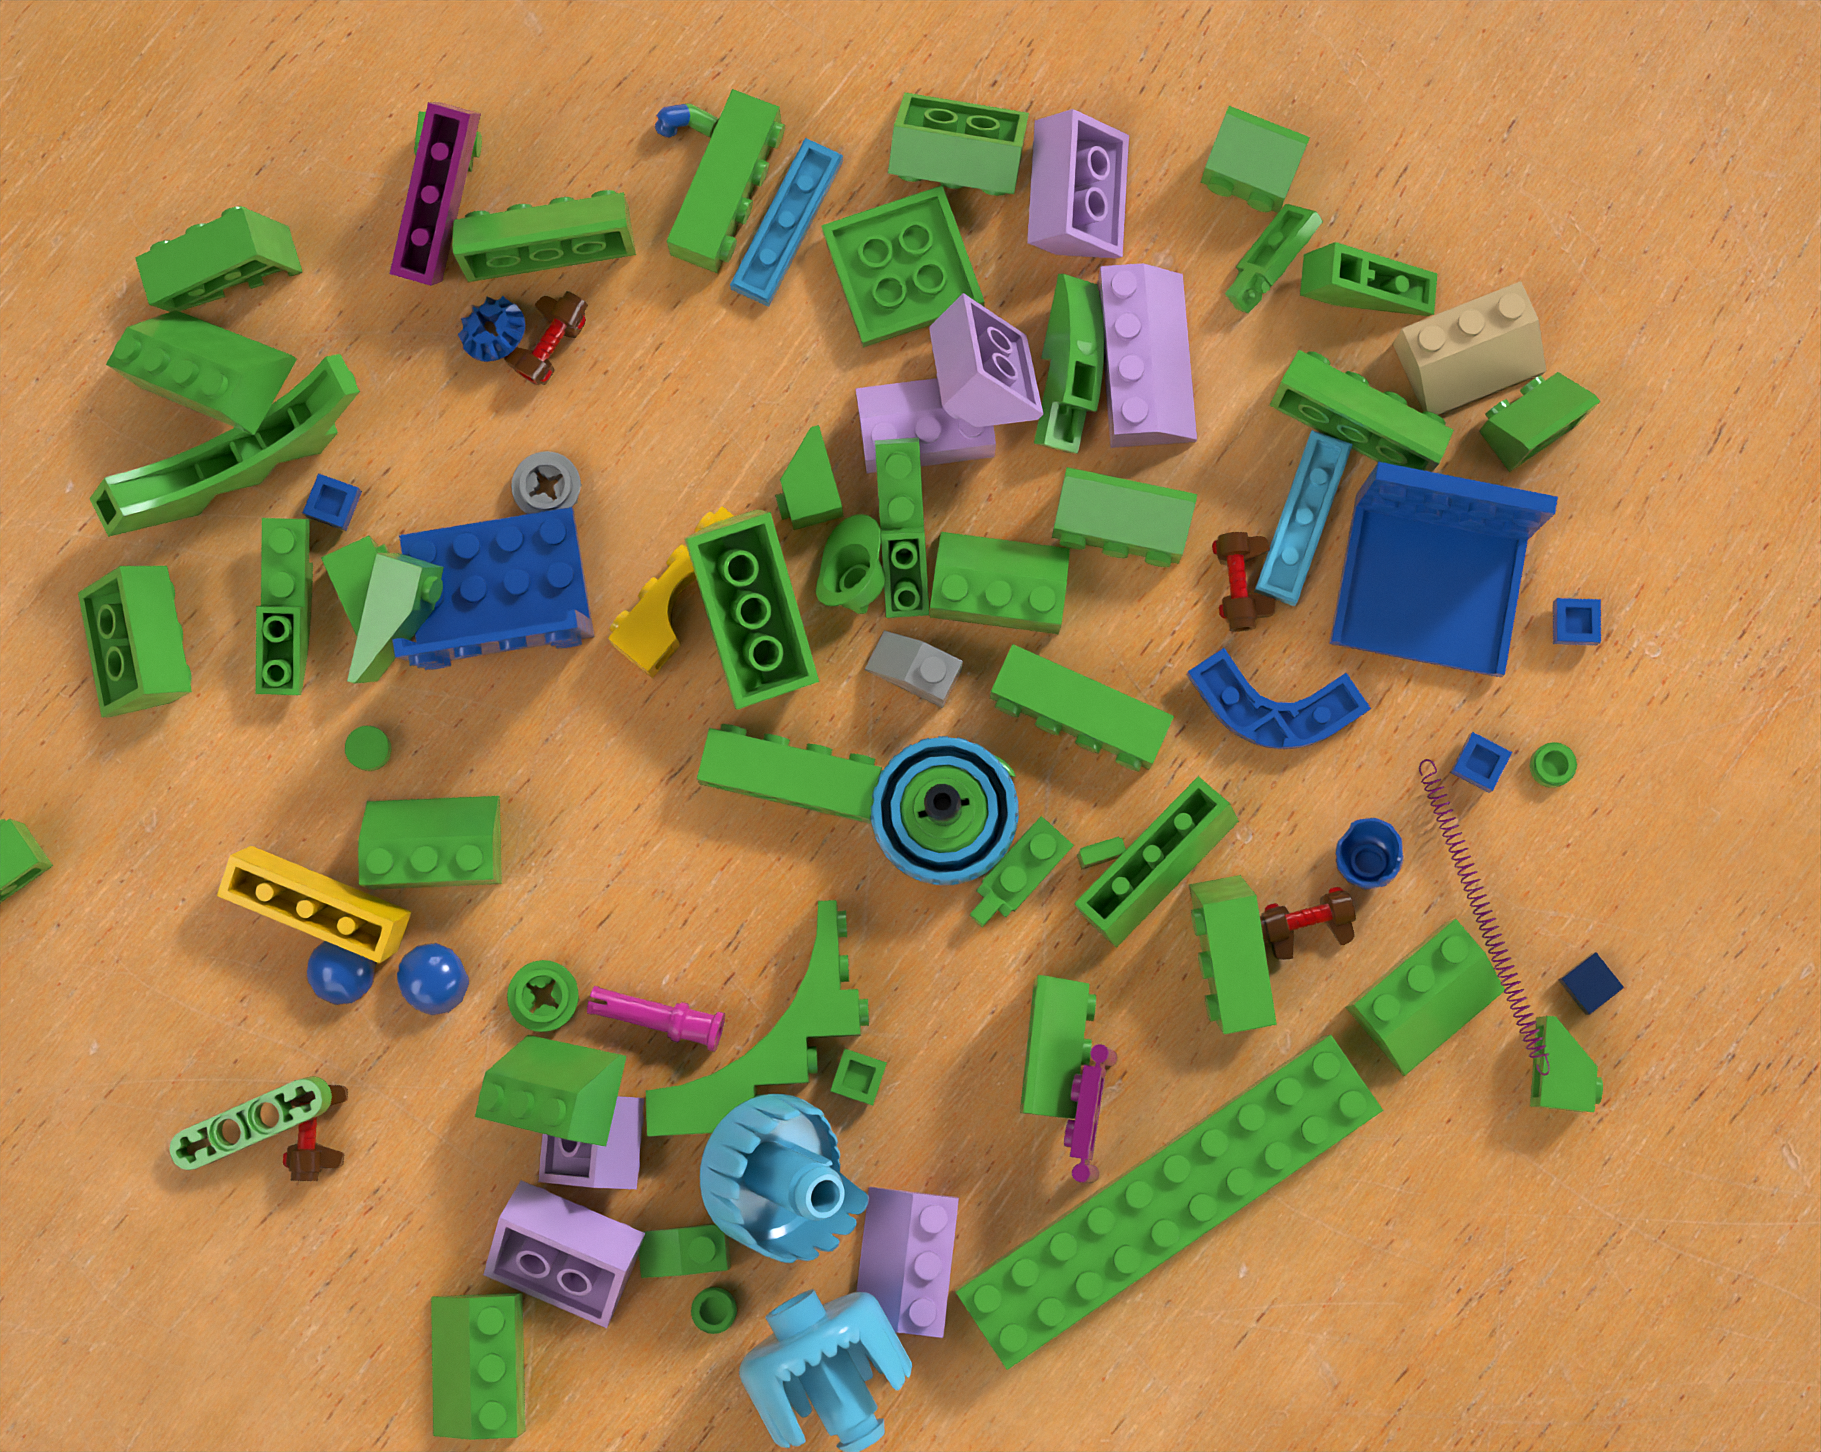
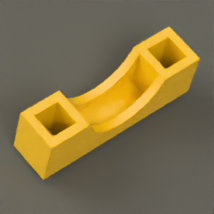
[608,506,734,679]

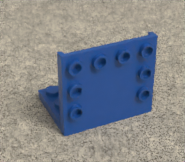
[1329,462,1558,678]
[392,507,595,670]

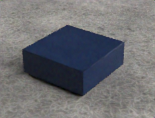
[1558,952,1624,1015]

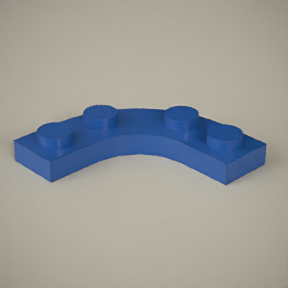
[1186,648,1371,749]

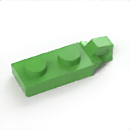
[1225,204,1323,313]
[969,816,1074,928]

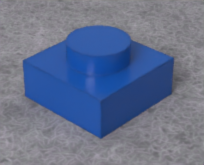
[302,473,362,531]
[1553,598,1601,646]
[1450,732,1512,793]

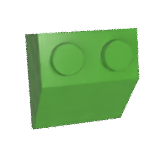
[1200,106,1310,213]
[1479,372,1600,472]

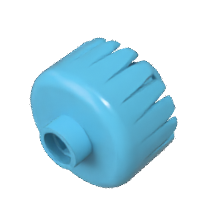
[699,1094,869,1263]
[739,1289,912,1452]

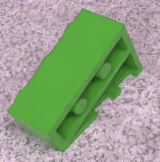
[135,206,303,312]
[1189,875,1277,1034]

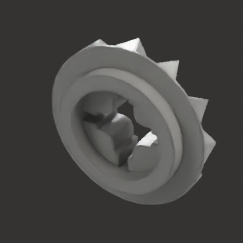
[511,451,582,514]

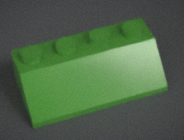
[452,190,636,282]
[106,310,297,435]
[1269,350,1454,472]
[684,509,819,710]

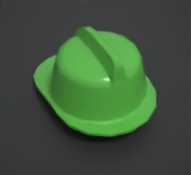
[815,514,885,614]

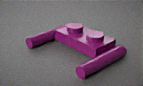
[1064,1044,1117,1183]

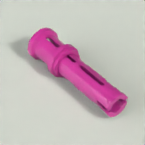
[587,986,725,1052]

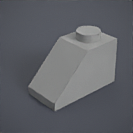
[865,630,963,708]

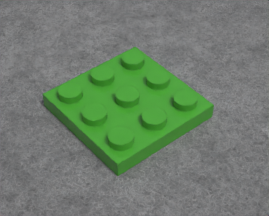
[821,185,985,348]

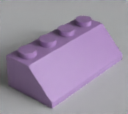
[1097,263,1197,448]

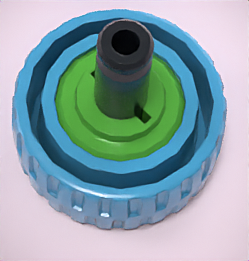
[871,736,1019,885]

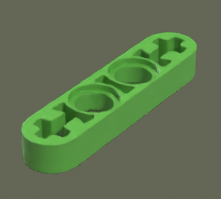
[169,1076,332,1170]

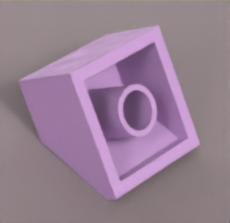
[538,1096,644,1189]

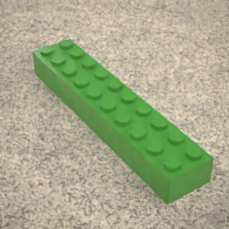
[955,1035,1384,1370]

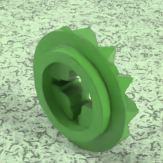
[507,960,580,1032]

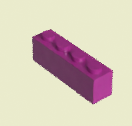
[389,102,481,286]

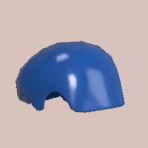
[1335,818,1404,890]
[307,941,377,1005]
[397,943,469,1016]

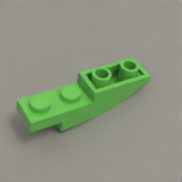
[1034,274,1104,454]
[875,437,929,618]
[255,518,313,695]

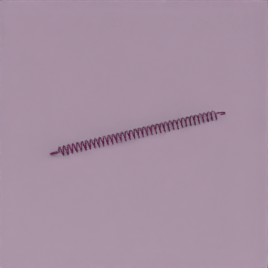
[1419,759,1550,1076]

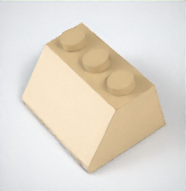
[1393,281,1546,416]

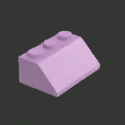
[1027,109,1129,259]
[929,293,1043,427]
[856,378,996,473]
[483,1180,645,1328]
[857,1187,959,1338]

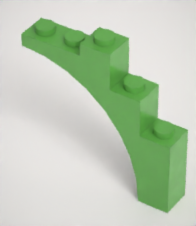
[89,354,360,537]
[645,900,869,1136]

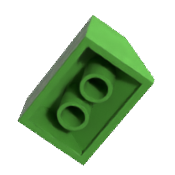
[888,92,1029,196]
[1052,467,1198,567]
[930,532,1070,634]
[78,566,192,718]
[358,796,502,890]
[1345,918,1505,1076]
[1020,975,1096,1119]
[475,1035,627,1147]
[431,1292,526,1440]

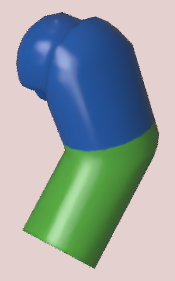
[655,103,719,138]

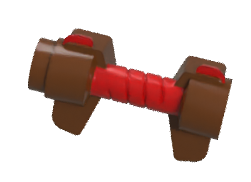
[504,291,588,385]
[1212,532,1276,632]
[1260,887,1356,960]
[283,1080,348,1181]

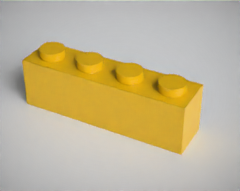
[217,846,412,963]

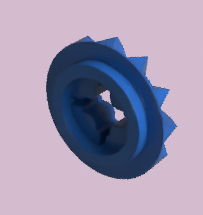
[458,296,525,362]

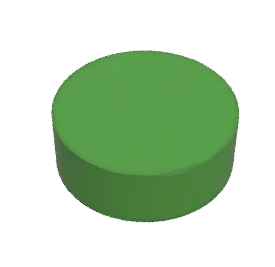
[345,726,392,771]
[1529,742,1577,788]
[691,1287,737,1334]

